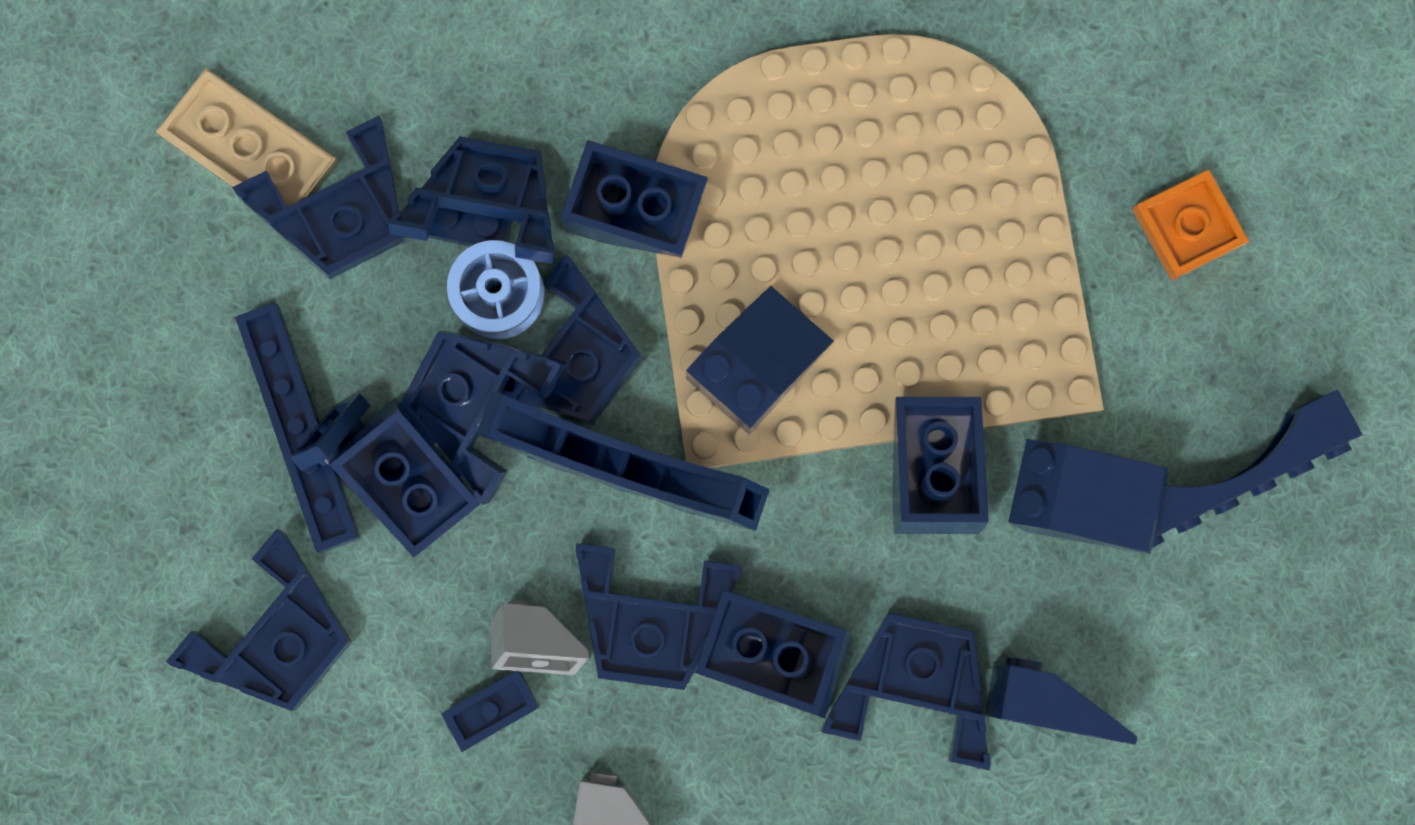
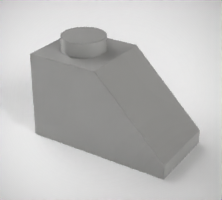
[491,600,589,675]
[573,772,655,825]

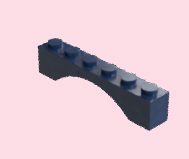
[1152,389,1363,548]

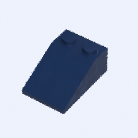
[560,140,708,258]
[686,286,834,435]
[892,397,989,534]
[329,398,480,557]
[1008,439,1168,554]
[695,590,852,719]
[985,657,1138,745]

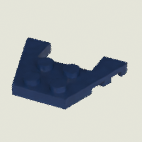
[232,116,404,279]
[388,136,554,264]
[501,254,643,426]
[401,330,567,505]
[166,529,352,711]
[575,543,742,690]
[821,613,991,770]

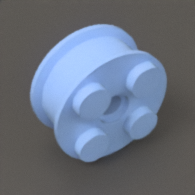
[447,240,544,340]

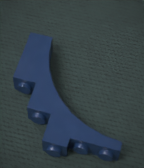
[477,392,770,531]

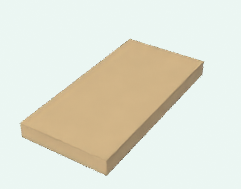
[156,68,339,206]

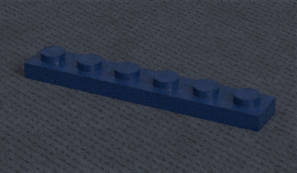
[235,302,361,554]

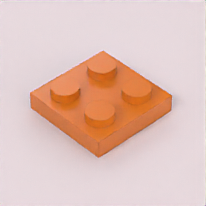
[1132,170,1249,281]

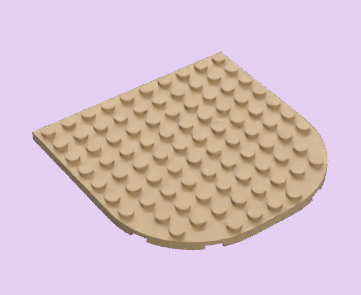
[656,34,1104,468]

